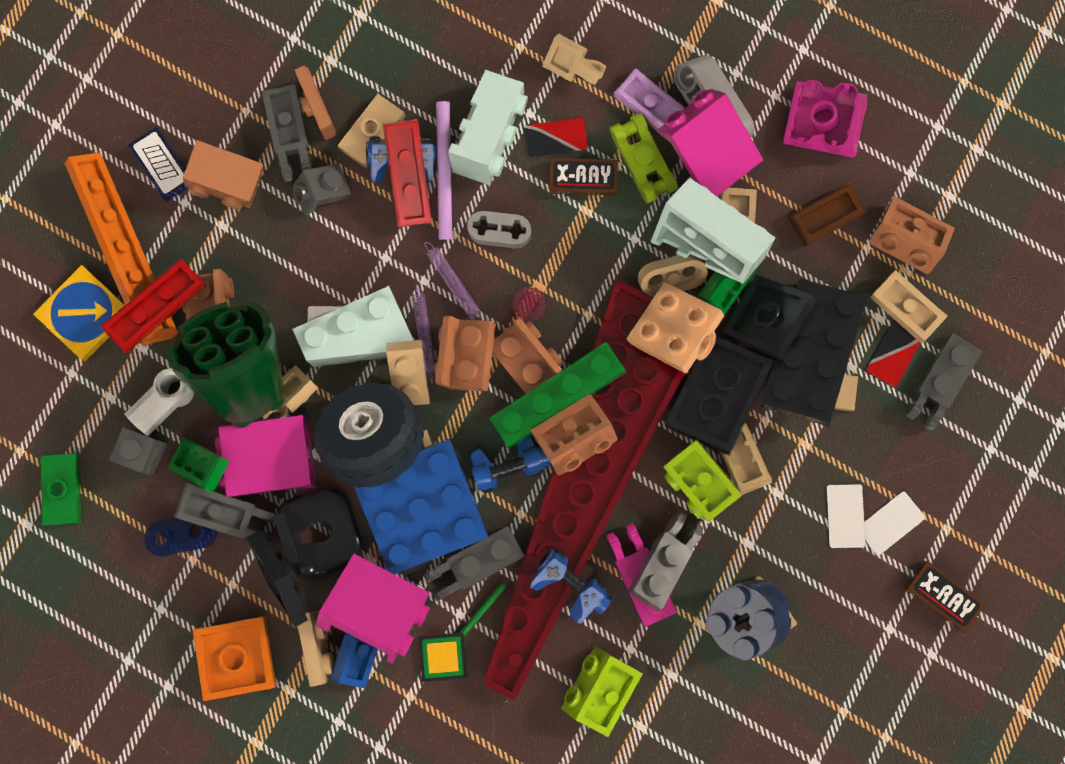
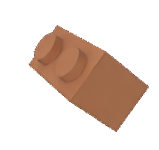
[183,140,263,210]

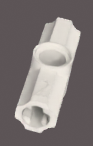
[125,368,194,436]

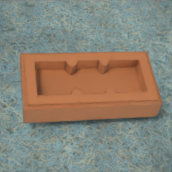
[295,65,336,140]

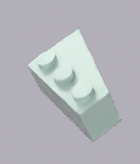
[448,70,528,185]
[651,178,776,284]
[293,286,414,367]

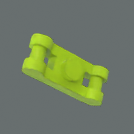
[609,113,678,204]

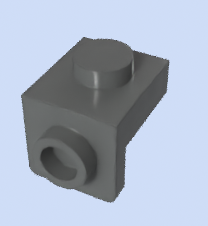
[293,164,352,215]

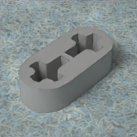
[467,211,531,249]

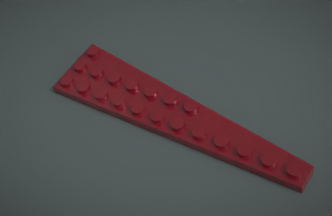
[483,279,684,701]

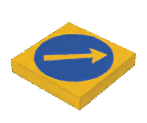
[33,265,125,362]

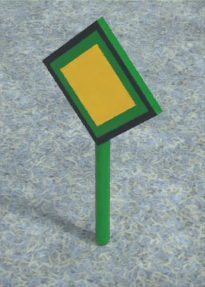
[419,583,506,682]

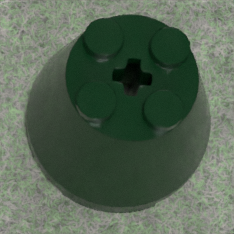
[166,301,284,428]

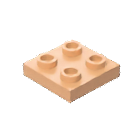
[627,282,724,374]

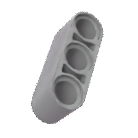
[674,55,755,137]

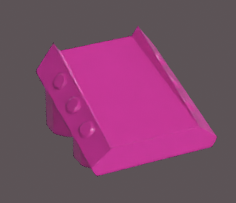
[784,80,867,158]

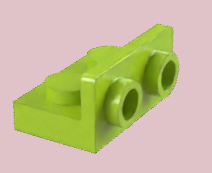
[663,440,742,522]
[561,647,643,737]

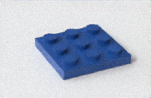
[354,438,488,574]

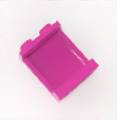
[658,89,763,196]
[215,415,317,498]
[316,554,430,664]

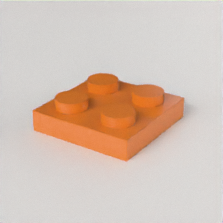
[193,616,277,701]

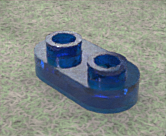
[144,518,217,556]

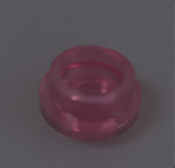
[512,287,546,322]

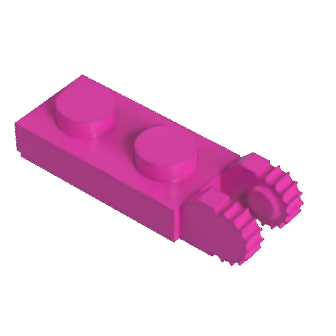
[606,523,677,627]

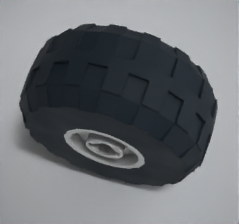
[314,383,424,488]

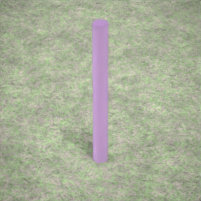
[436,101,452,240]

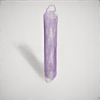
[425,242,483,321]
[412,285,435,383]

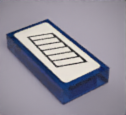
[128,127,189,202]

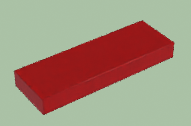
[382,119,432,227]
[100,259,206,355]

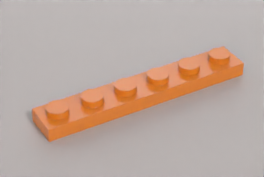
[64,153,178,346]

